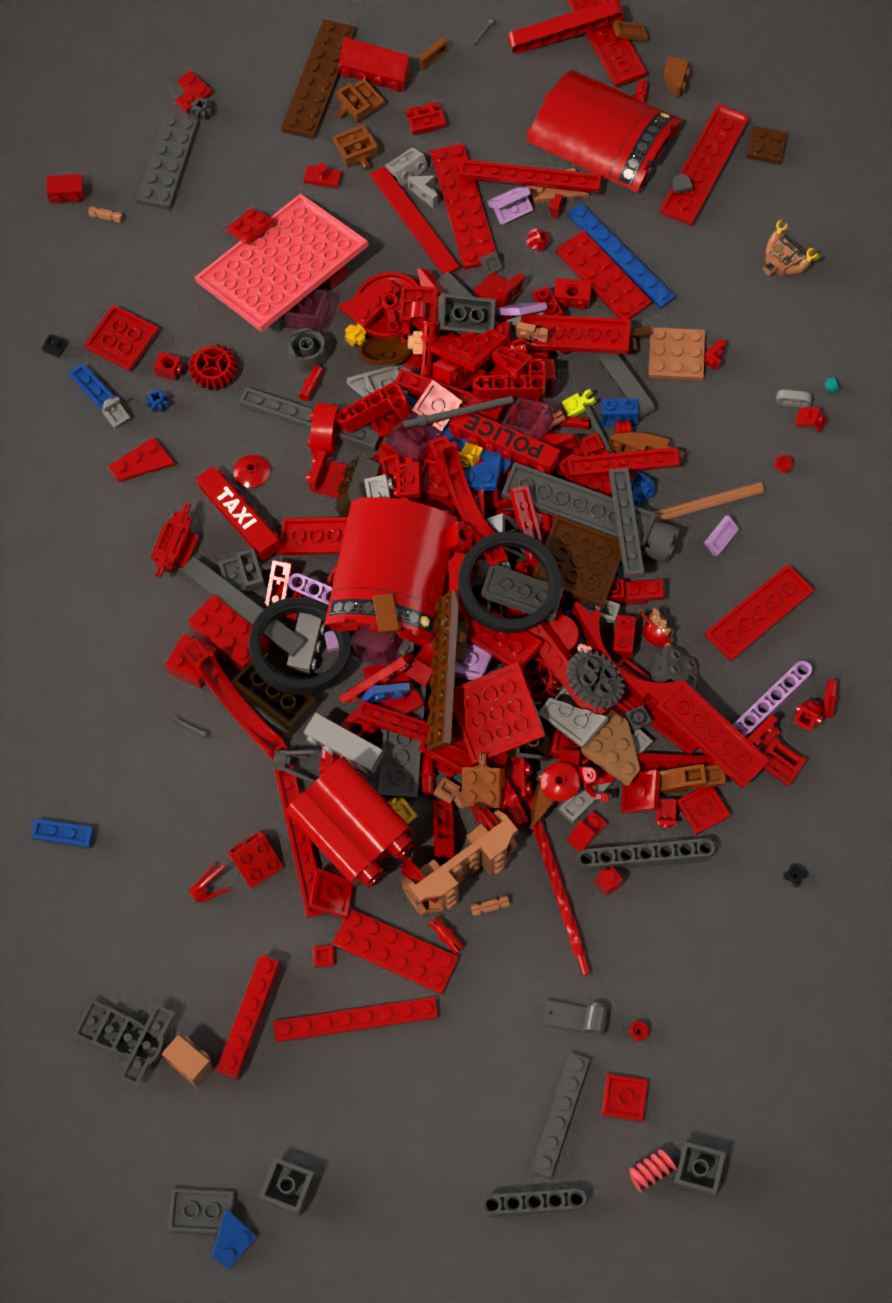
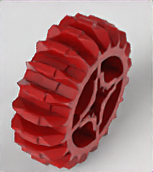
[189,343,238,391]
[523,653,561,702]

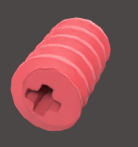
[629,1149,677,1193]

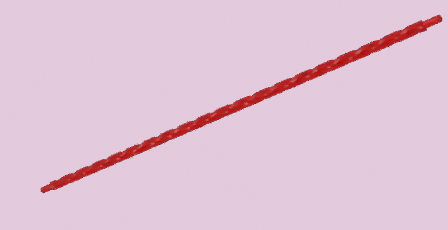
[404,427,591,976]

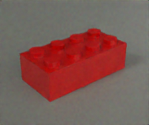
[188,594,271,671]

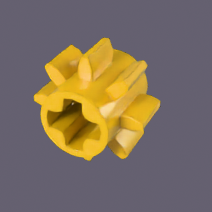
[344,324,367,346]

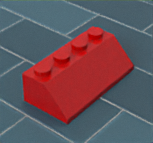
[339,37,411,92]

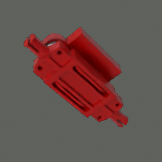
[151,503,200,578]

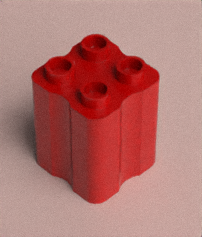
[285,756,416,889]

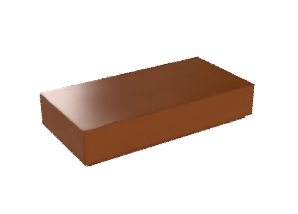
[612,20,648,42]
[418,37,447,71]
[372,594,399,634]

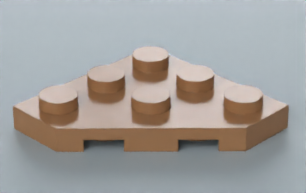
[580,710,640,786]

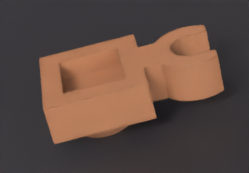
[516,322,548,342]
[433,777,464,809]

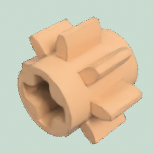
[408,331,423,354]

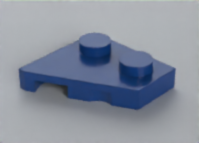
[463,456,502,491]
[360,683,410,704]
[211,1209,256,1270]

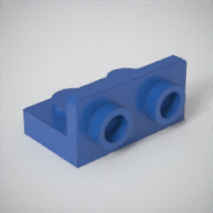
[600,398,639,427]
[630,471,656,507]

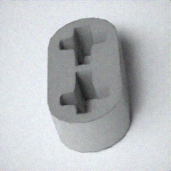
[776,390,812,408]

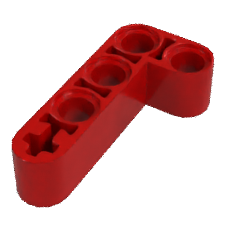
[473,358,546,399]
[335,383,412,433]

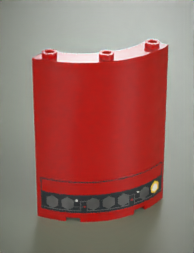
[526,70,683,192]
[324,497,457,646]

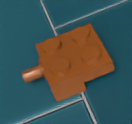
[335,79,385,123]
[332,125,378,170]
[462,754,505,808]

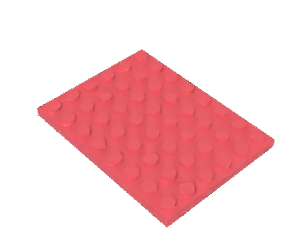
[194,193,369,332]

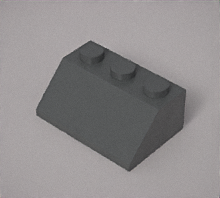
[436,293,495,334]

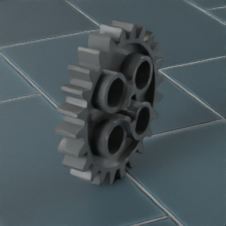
[565,650,625,710]

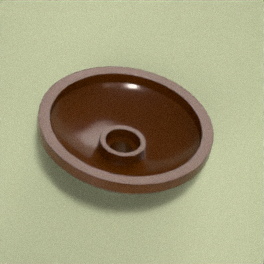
[358,337,412,367]

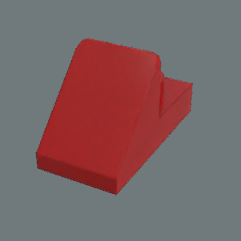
[566,811,607,852]

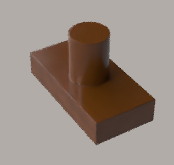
[628,326,650,353]
[455,621,468,662]

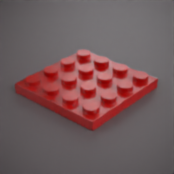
[453,662,546,764]

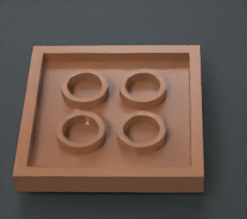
[648,327,705,381]

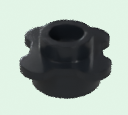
[783,864,807,887]

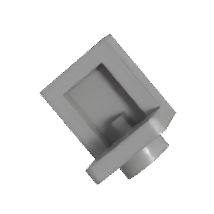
[102,397,130,429]

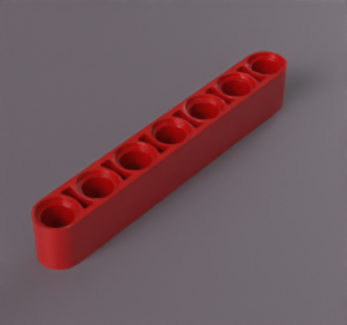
[507,0,625,54]

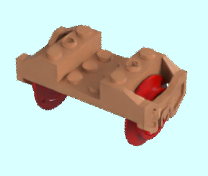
[399,805,518,917]

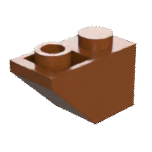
[663,56,691,98]

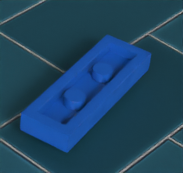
[68,363,115,411]
[31,818,94,848]

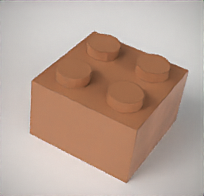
[162,1035,214,1088]

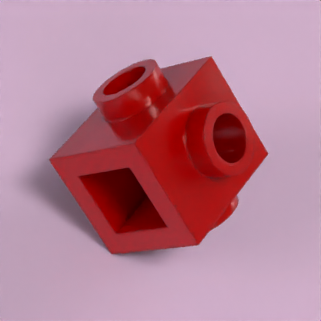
[793,699,825,731]

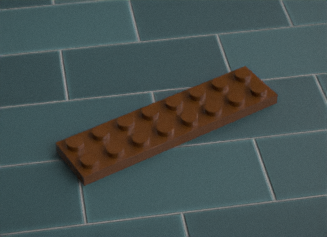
[281,19,356,140]
[426,590,459,752]

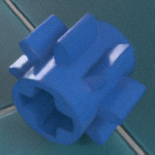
[146,389,169,412]

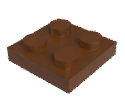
[746,126,788,165]

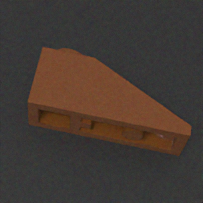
[529,770,563,829]

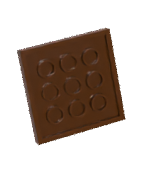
[532,515,621,608]

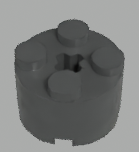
[288,328,326,371]
[641,520,679,563]

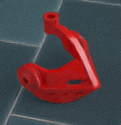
[577,766,617,803]

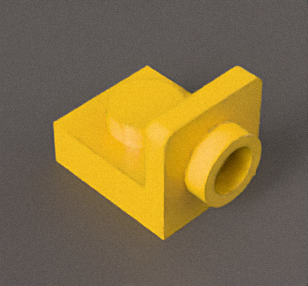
[458,442,484,468]
[388,797,417,824]

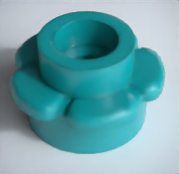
[824,376,839,394]

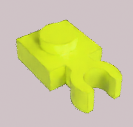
[562,389,597,417]

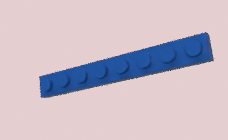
[567,203,675,310]

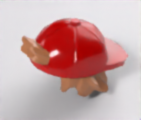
[640,608,674,648]

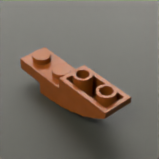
[609,432,684,467]
[659,764,726,795]

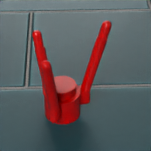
[188,862,231,903]

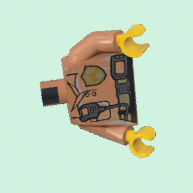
[763,220,819,277]

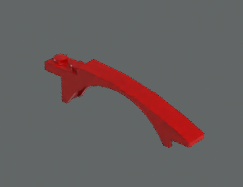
[428,435,508,567]
[572,602,680,722]
[179,637,292,767]

